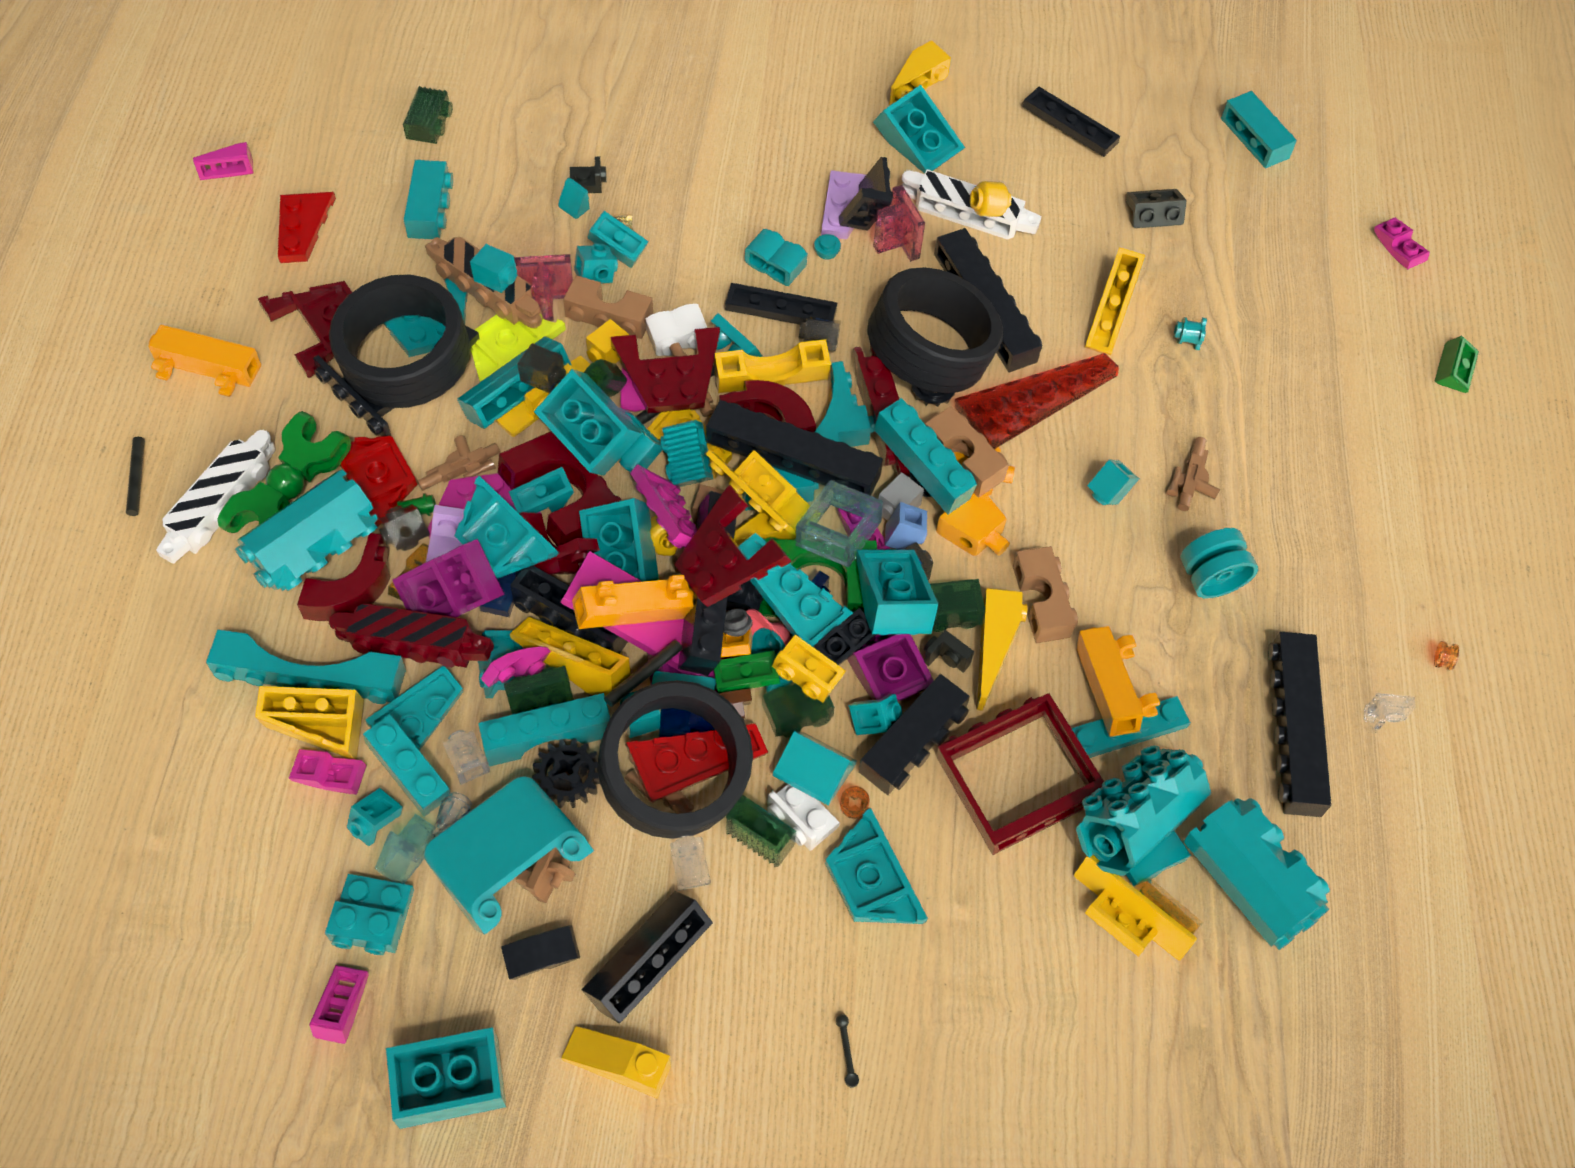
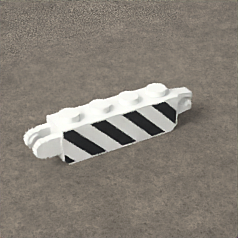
[900,170,1041,239]
[156,429,276,564]

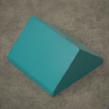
[772,731,857,806]

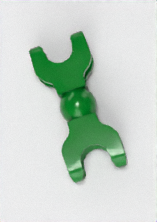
[217,411,351,533]

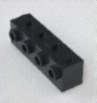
[510,565,628,654]
[859,673,970,796]
[581,891,713,1024]

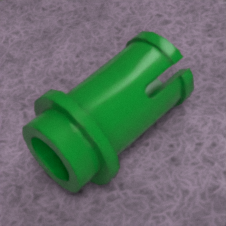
[397,493,436,520]

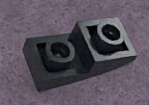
[814,608,877,665]
[501,925,580,980]

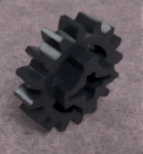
[532,739,600,808]

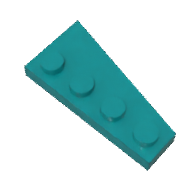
[739,533,853,647]

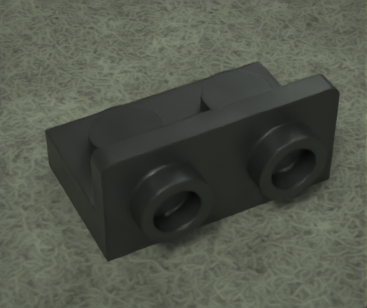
[1126,189,1187,228]

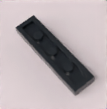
[1023,86,1120,157]
[725,283,838,330]

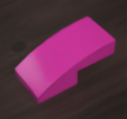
[289,749,367,795]

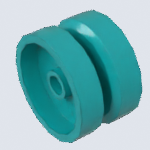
[1180,528,1259,599]

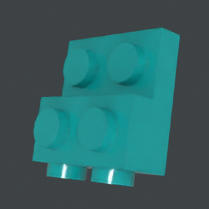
[325,874,414,955]

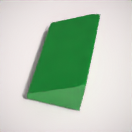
[1435,335,1479,393]

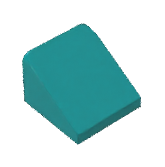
[558,178,590,219]

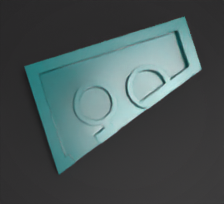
[365,666,463,751]

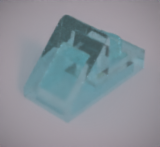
[375,814,442,884]

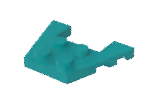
[382,278,468,357]

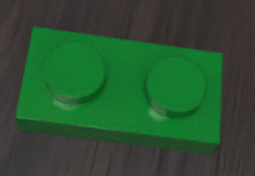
[714,651,780,693]

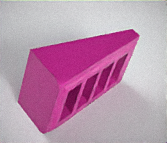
[193,142,254,180]
[309,965,369,1044]

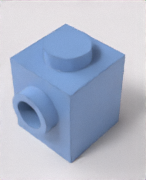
[885,502,927,550]

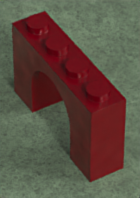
[497,431,622,547]

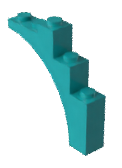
[742,361,875,511]

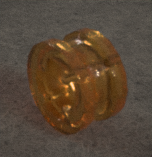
[1434,641,1459,671]
[840,786,870,819]

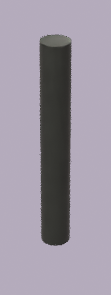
[126,436,145,516]
[604,640,683,707]

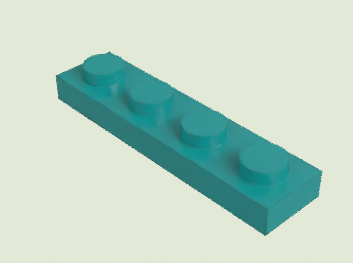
[1071,696,1191,758]

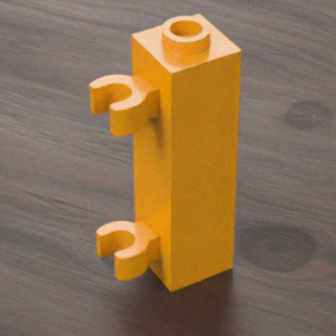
[148,325,262,397]
[572,575,694,629]
[1076,626,1160,737]

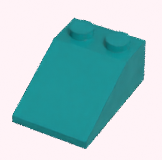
[873,85,965,174]
[856,550,938,635]

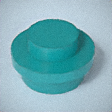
[814,234,841,260]

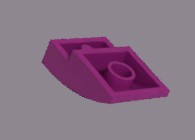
[392,539,504,617]
[847,634,934,701]

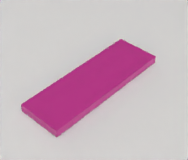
[560,551,734,693]

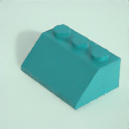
[579,498,659,582]

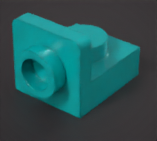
[849,694,902,736]
[347,788,403,846]

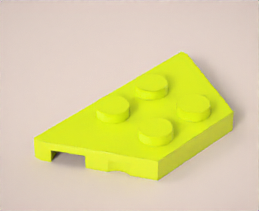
[470,314,566,382]

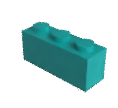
[1221,91,1297,169]
[404,160,453,239]
[363,714,450,817]

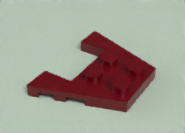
[258,281,352,378]
[611,327,720,413]
[675,485,791,607]

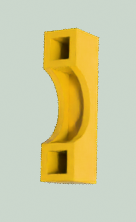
[714,339,831,393]

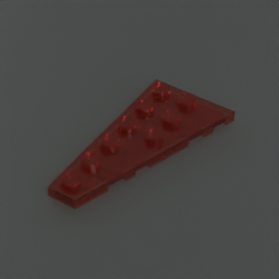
[955,353,1119,449]

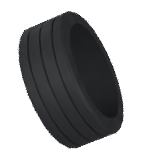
[867,267,1003,393]
[329,274,470,408]
[597,680,753,839]

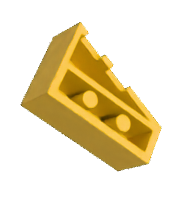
[255,686,364,760]

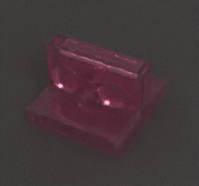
[873,185,925,262]
[514,254,573,321]

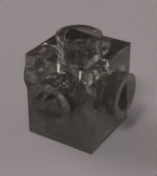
[379,504,430,551]

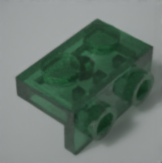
[504,666,574,715]

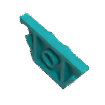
[454,476,559,578]
[825,808,928,924]

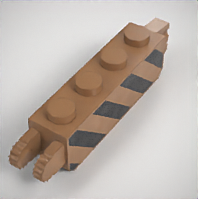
[425,237,542,328]

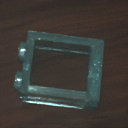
[796,480,883,567]

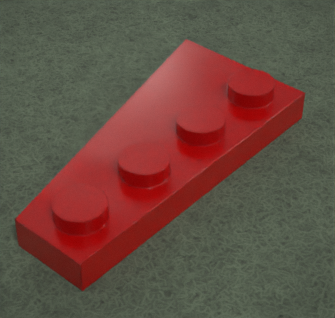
[625,723,768,803]

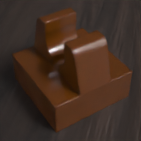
[719,688,752,720]

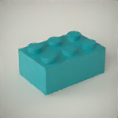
[534,369,643,475]
[386,1027,506,1129]

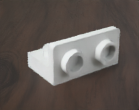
[767,784,840,851]

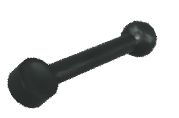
[836,1014,859,1088]

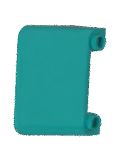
[424,777,594,935]

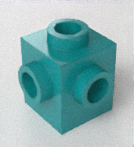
[574,243,618,284]

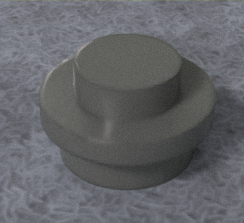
[724,609,753,637]

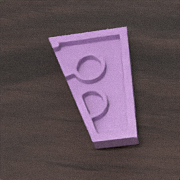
[821,171,866,239]

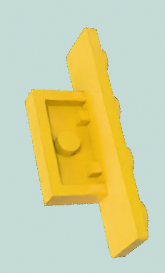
[496,356,598,437]
[706,450,797,535]
[1074,855,1197,960]

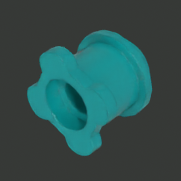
[1174,317,1207,350]

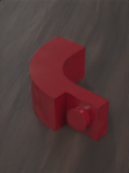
[719,380,816,432]
[519,512,600,575]
[297,533,391,621]

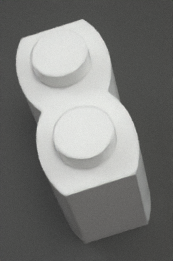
[645,304,707,356]

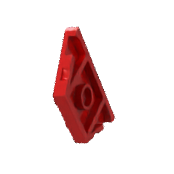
[340,436,417,527]

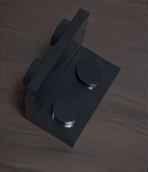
[839,157,893,230]

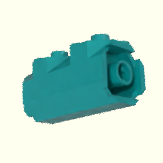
[235,469,378,591]
[1076,745,1211,876]
[1183,798,1330,950]

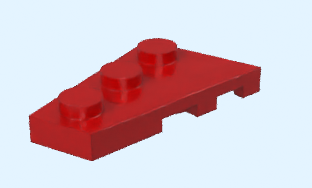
[278,192,336,263]

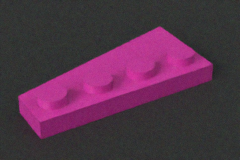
[630,464,697,549]

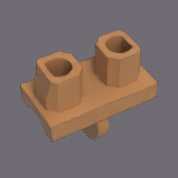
[516,848,576,903]

